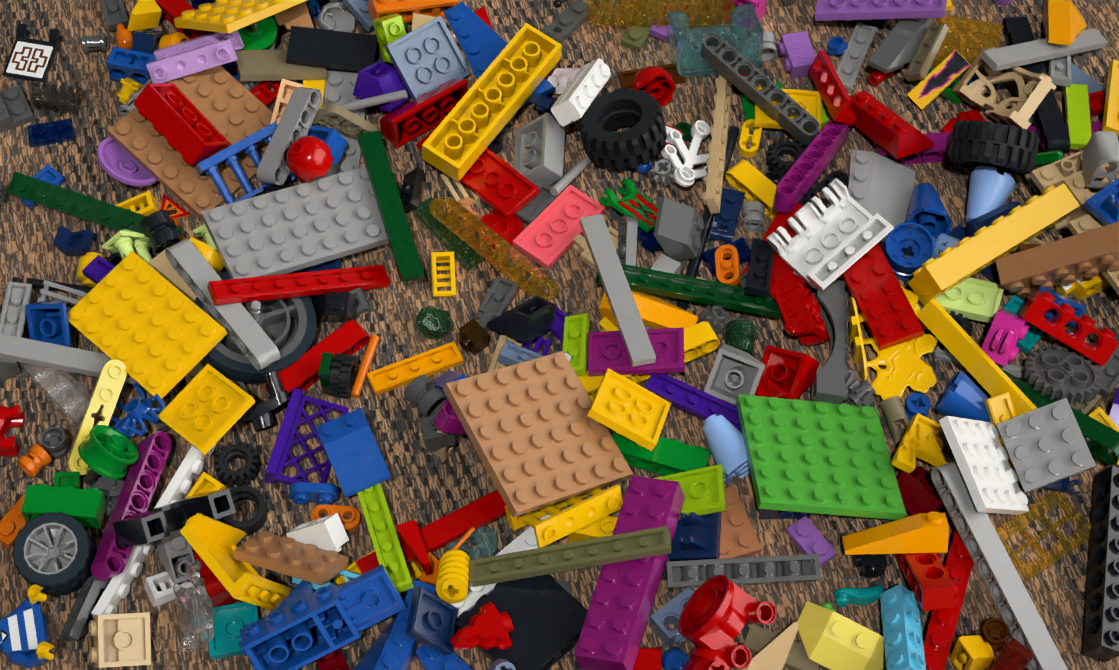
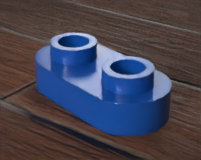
[288,482,339,505]

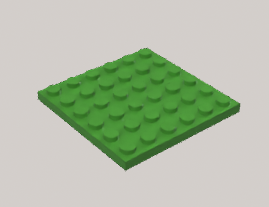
[736,394,906,520]

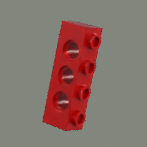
[1019,290,1119,367]
[894,553,957,611]

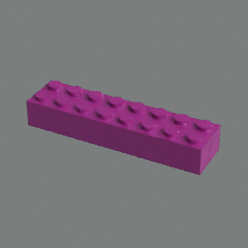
[574,476,685,670]

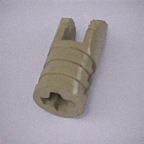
[879,396,910,443]

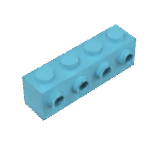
[880,584,926,670]

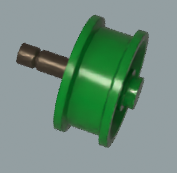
[238,16,277,50]
[78,425,139,485]

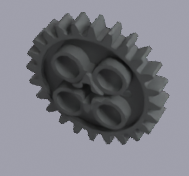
[1023,346,1104,405]

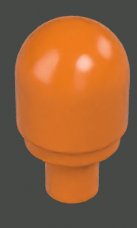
[115,24,133,50]

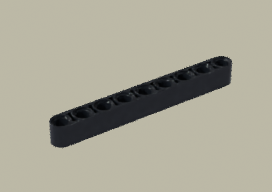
[1002,16,1070,154]

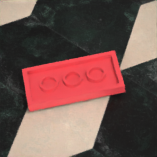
[513,184,605,270]

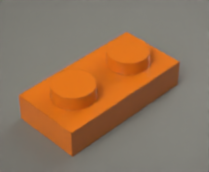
[0,496,26,549]

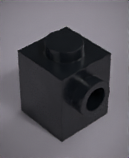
[852,554,888,578]

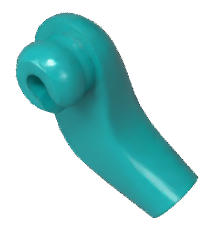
[834,585,884,607]

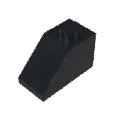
[312,292,358,322]

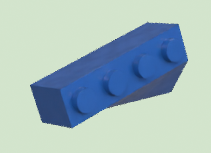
[353,579,438,670]

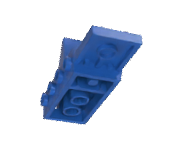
[239,565,406,670]

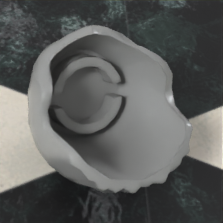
[318,6,355,33]

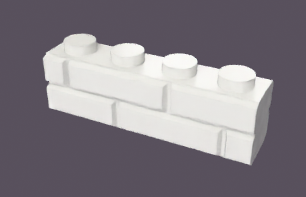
[551,58,611,126]

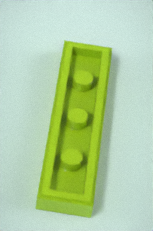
[1064,84,1092,150]

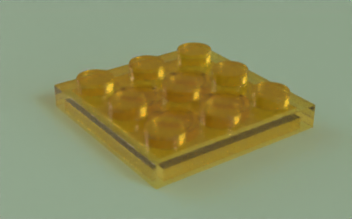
[931,14,1004,76]

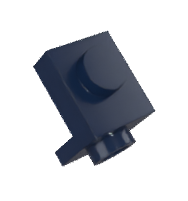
[53,225,95,257]

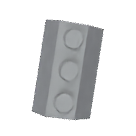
[513,112,565,186]

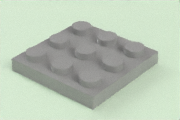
[996,398,1096,493]

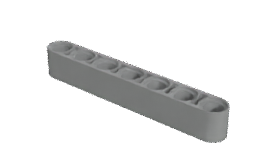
[165,238,281,371]

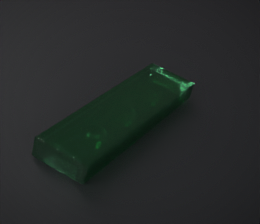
[413,197,485,272]

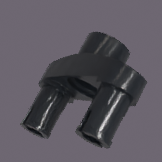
[235,371,290,432]

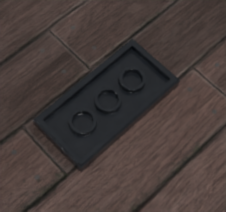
[286,26,377,72]

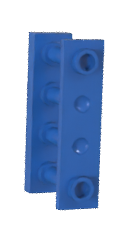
[195,122,297,204]

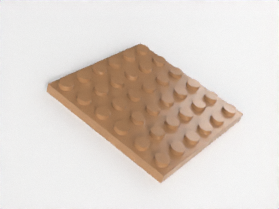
[107,65,273,221]
[442,351,633,517]

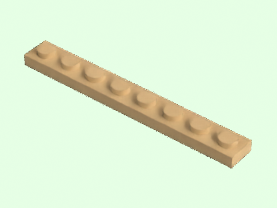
[703,72,733,214]

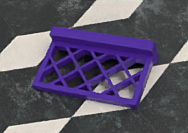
[264,388,349,485]

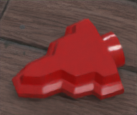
[450,601,514,651]

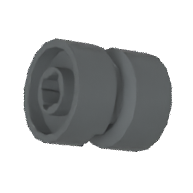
[404,375,448,418]

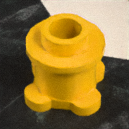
[116,77,144,104]

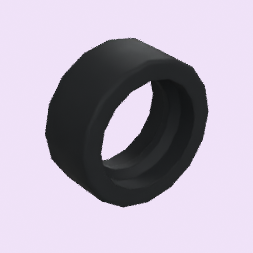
[221,486,268,536]

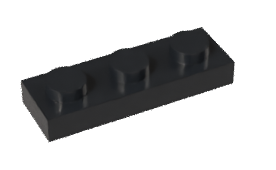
[744,238,775,298]

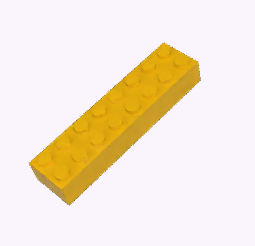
[422,23,562,182]
[908,183,1080,306]

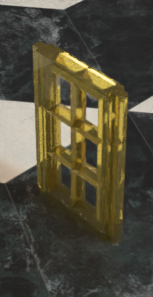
[995,491,1091,581]

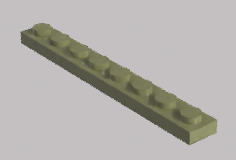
[470,526,672,587]

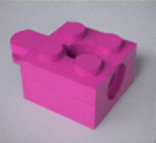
[981,308,1030,366]

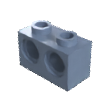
[649,587,694,648]

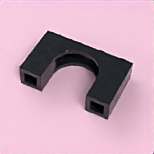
[113,488,236,547]

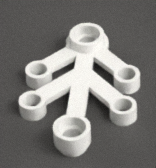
[661,120,710,187]

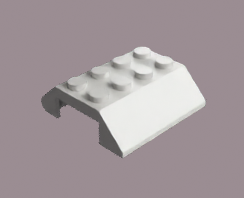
[766,178,894,290]

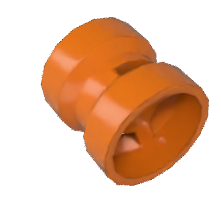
[16,444,52,478]

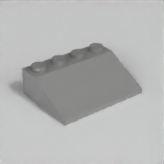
[847,149,915,242]

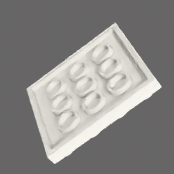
[939,416,1029,515]

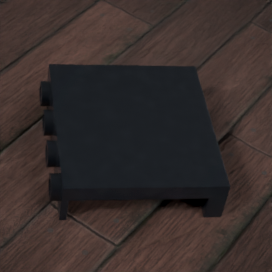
[456,574,587,670]

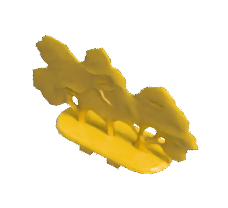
[848,285,938,401]

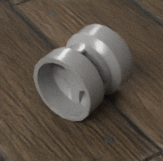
[754,31,777,61]
[742,201,765,232]

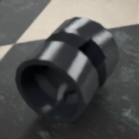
[140,210,182,253]

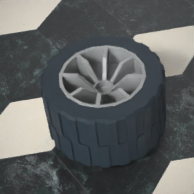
[12,512,97,597]

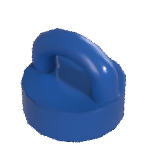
[661,648,688,670]

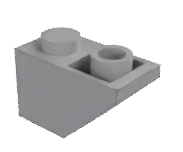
[155,529,199,584]

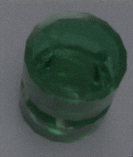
[724,319,757,357]

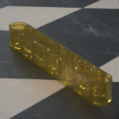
[587,0,735,27]
[429,197,559,300]

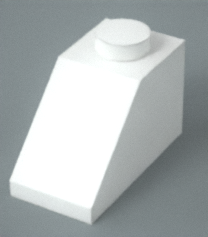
[286,513,349,552]

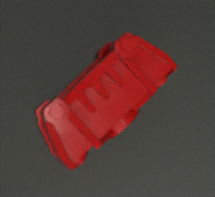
[769,271,830,347]

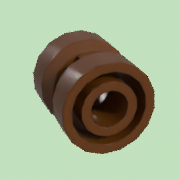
[980,618,1009,652]

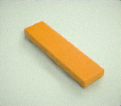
[366,341,464,396]

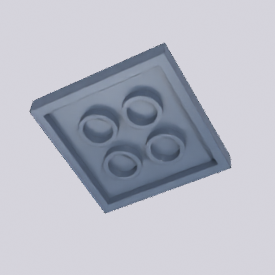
[384,16,471,101]

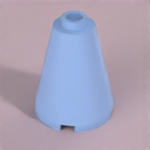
[965,166,1016,224]
[702,414,751,484]

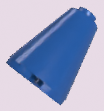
[905,183,952,238]
[933,370,991,422]

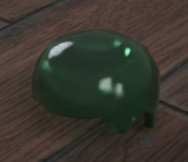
[416,305,453,340]

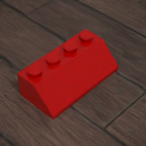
[380,79,468,149]
[133,83,231,166]
[850,91,934,159]

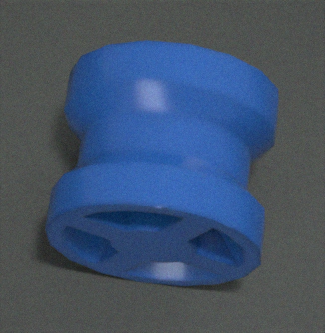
[904,393,930,421]

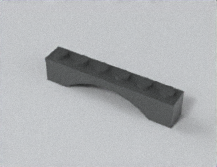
[810,280,848,405]

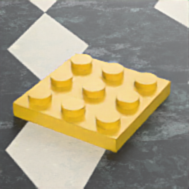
[158,364,256,456]
[587,368,671,451]

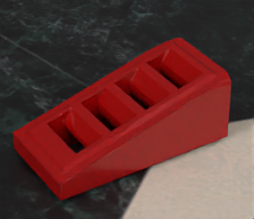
[396,520,432,576]

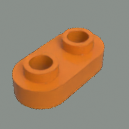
[715,244,741,286]
[311,504,361,533]

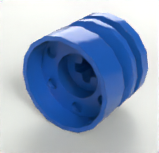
[883,222,935,281]

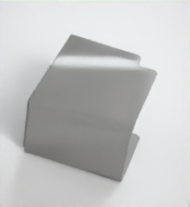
[1082,131,1119,188]

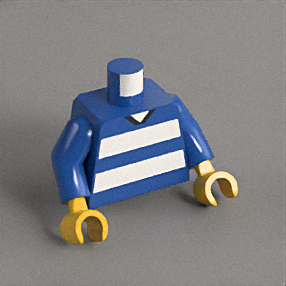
[0,585,54,669]

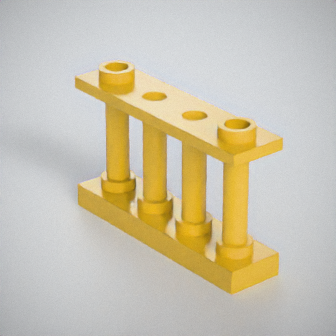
[505,484,623,548]

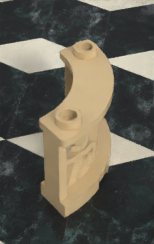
[951,47,1056,130]

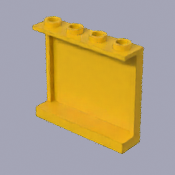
[180,513,293,611]

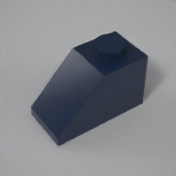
[132,29,167,55]

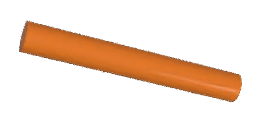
[351,335,380,399]

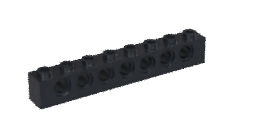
[1083,465,1119,663]

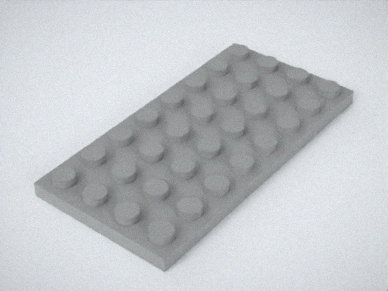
[201,166,389,279]

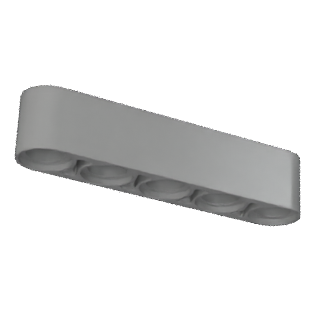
[256,87,322,185]

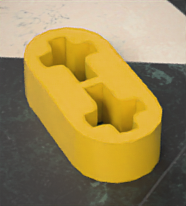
[738,119,762,158]

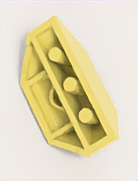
[797,601,887,670]

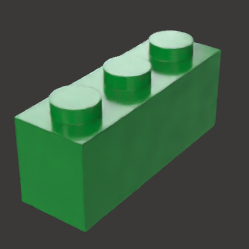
[21,484,107,529]

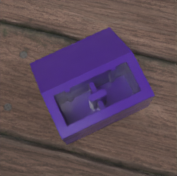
[353,60,411,112]

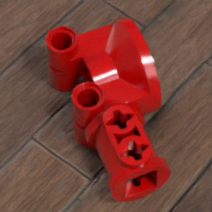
[678,575,777,670]

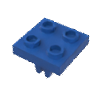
[1084,179,1119,226]

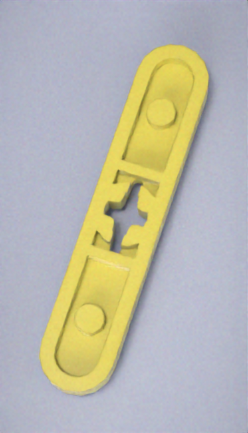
[67,360,127,475]

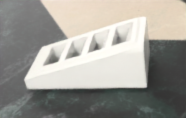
[144,571,203,607]

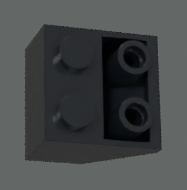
[487,296,556,344]

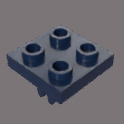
[668,511,722,561]

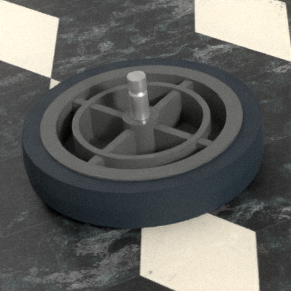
[194,271,317,384]

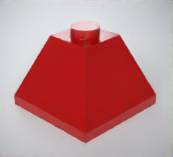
[761,345,820,399]

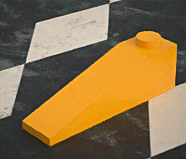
[842,512,949,555]

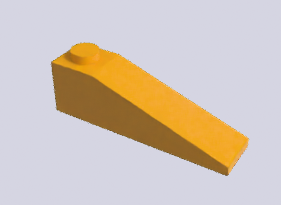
[1041,0,1086,46]
[599,290,698,329]

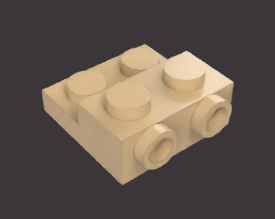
[89,612,151,668]

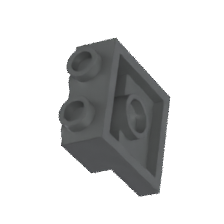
[0,85,35,133]

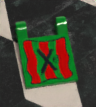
[599,179,659,233]

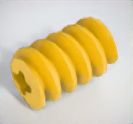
[436,549,471,604]

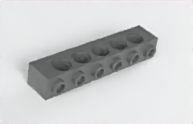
[664,554,821,589]

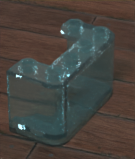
[667,4,763,77]

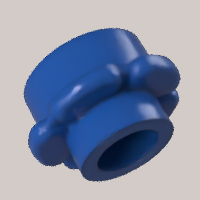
[827,36,848,56]

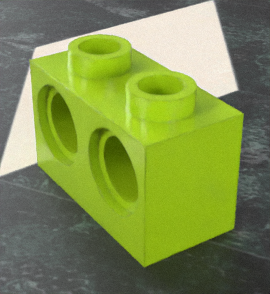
[372,14,406,63]

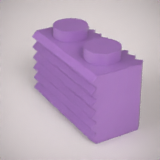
[777,31,815,79]

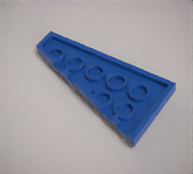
[443,2,555,107]

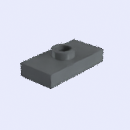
[515,182,560,225]

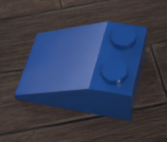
[315,408,392,498]

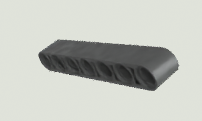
[701,33,820,145]

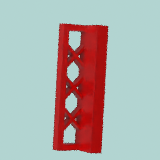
[808,50,857,125]

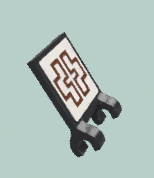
[3,23,64,83]

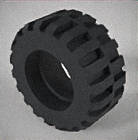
[579,88,667,171]
[947,120,1040,174]

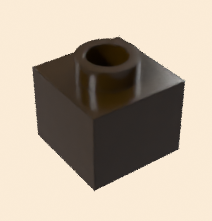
[458,319,489,356]

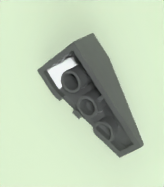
[867,18,942,74]

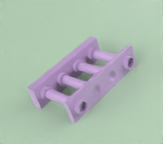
[146,30,244,83]

